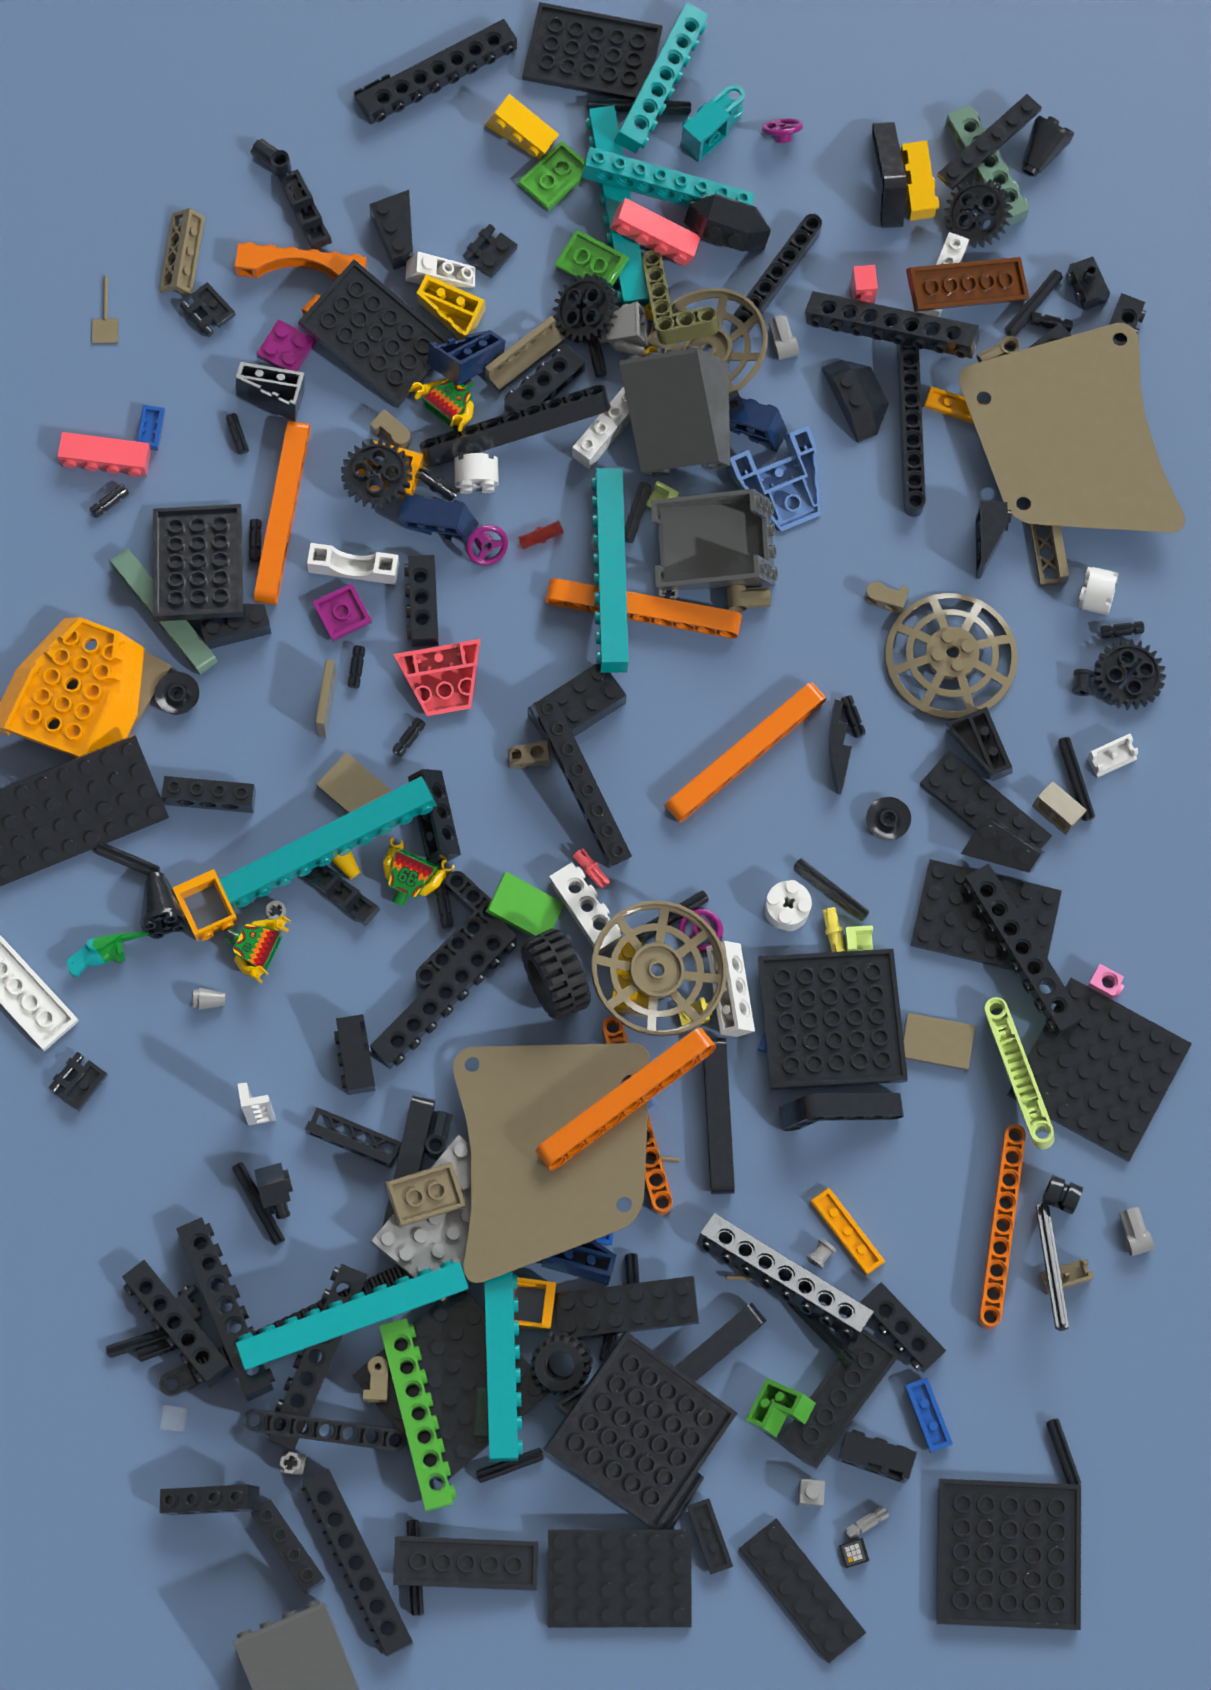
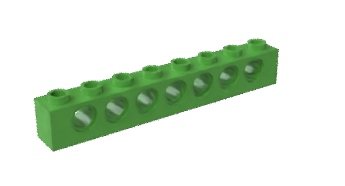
[379,1318,457,1513]

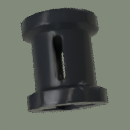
[1072,669,1094,696]

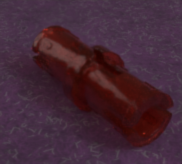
[518,520,564,550]

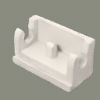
[1087,734,1138,778]

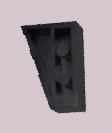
[369,190,413,270]
[199,603,272,649]
[945,707,1013,781]
[334,1014,376,1095]
[837,1429,917,1484]

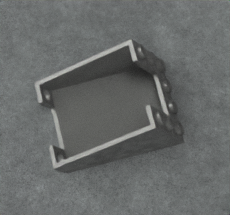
[620,346,730,477]
[651,489,778,591]
[233,1600,360,1690]

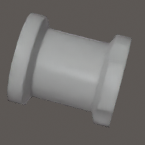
[806,1238,836,1269]

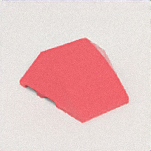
[393,639,481,716]

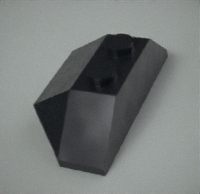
[683,194,771,252]
[822,360,889,443]

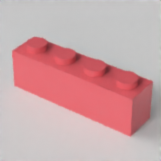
[610,198,701,266]
[58,432,151,477]

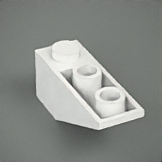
[405,252,476,288]

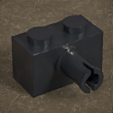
[1066,256,1110,310]
[254,1163,293,1219]

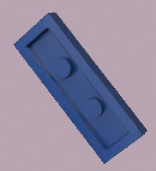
[904,1378,953,1453]

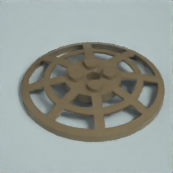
[642,288,768,393]
[885,593,1018,720]
[591,900,727,1036]

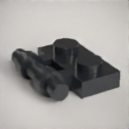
[463,224,518,279]
[180,282,236,337]
[48,1052,108,1111]

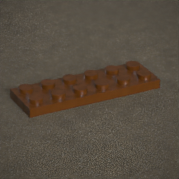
[906,257,1029,312]

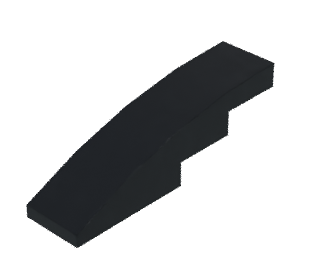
[278,169,332,250]
[829,699,852,795]
[303,865,380,926]

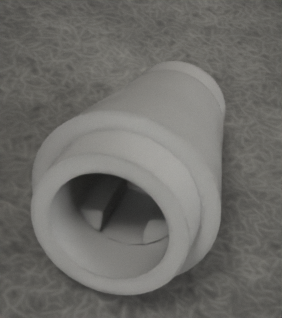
[192,988,225,1010]

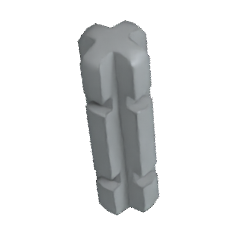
[845,1506,889,1540]

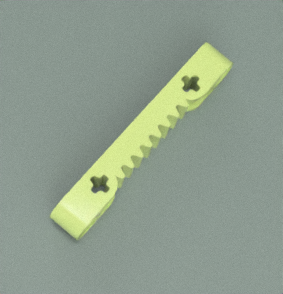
[985,997,1055,1150]

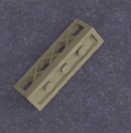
[159,208,205,296]
[485,316,565,393]
[1026,502,1069,586]

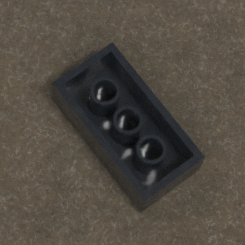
[528,664,627,747]

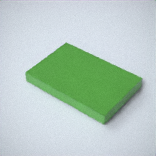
[518,141,585,212]
[554,229,629,285]
[486,871,564,937]

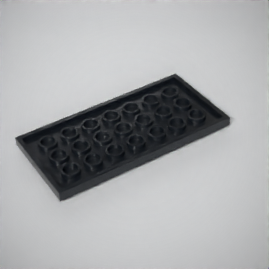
[0,734,169,886]

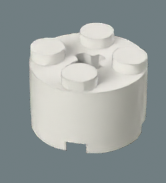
[454,453,499,494]
[1078,567,1119,616]
[765,880,812,931]

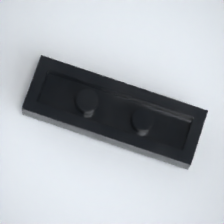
[686,1498,733,1575]

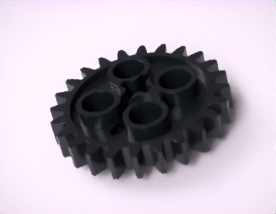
[944,177,1013,248]
[552,273,619,344]
[341,439,412,509]
[1093,639,1166,710]

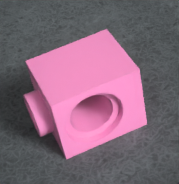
[1088,964,1124,999]

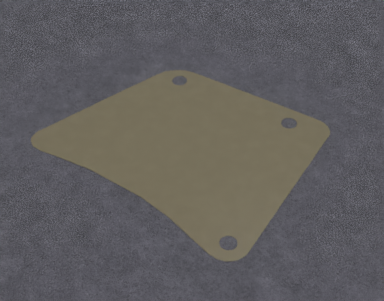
[958,323,1185,533]
[453,1043,650,1283]

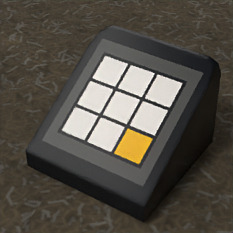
[838,1538,869,1569]

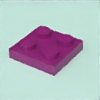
[256,319,316,371]
[312,583,372,642]

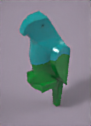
[66,931,148,977]

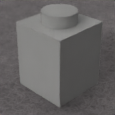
[798,1479,825,1508]

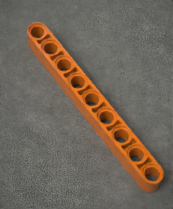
[254,420,310,605]
[545,578,742,638]
[664,682,827,823]
[602,1016,673,1216]
[535,1028,716,1171]
[978,1124,1026,1330]

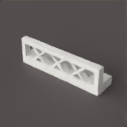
[238,1082,276,1126]

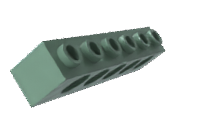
[945,105,1029,229]

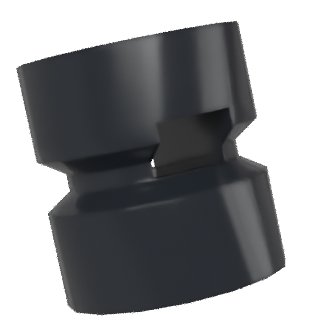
[1042,1175,1083,1215]

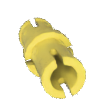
[822,907,846,952]

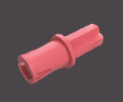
[573,848,610,889]

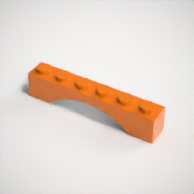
[234,242,367,280]

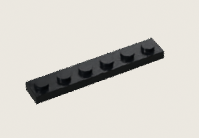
[937,94,1042,190]

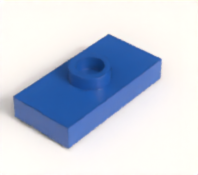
[136,405,165,451]

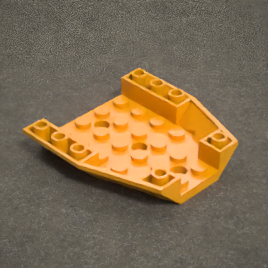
[0,617,145,757]

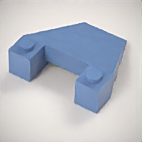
[727,425,821,532]

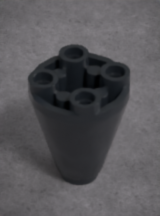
[1021,115,1075,177]
[140,872,186,939]

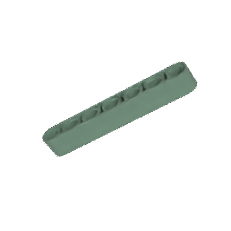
[109,548,218,675]

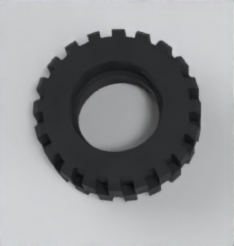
[520,928,591,1020]

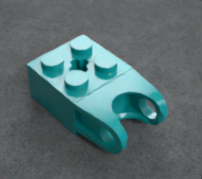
[681,85,745,162]

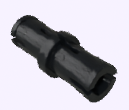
[415,466,458,501]

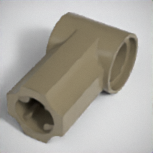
[976,336,1020,362]
[726,585,771,612]

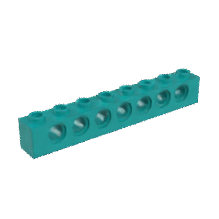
[614,2,708,154]
[581,147,754,207]

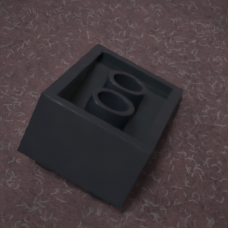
[976,501,1011,579]

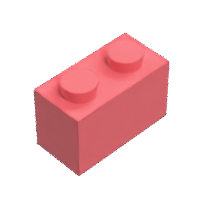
[850,265,878,304]

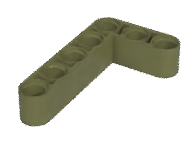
[642,250,719,345]

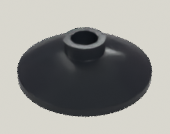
[155,672,200,715]
[866,797,911,840]

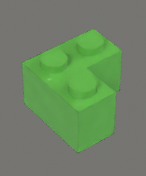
[746,1378,816,1437]

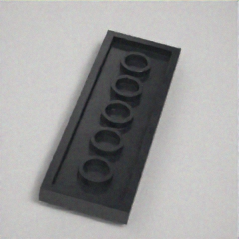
[920,751,1052,849]
[555,1276,699,1339]
[778,1329,900,1469]
[739,1518,866,1663]
[393,1536,538,1591]

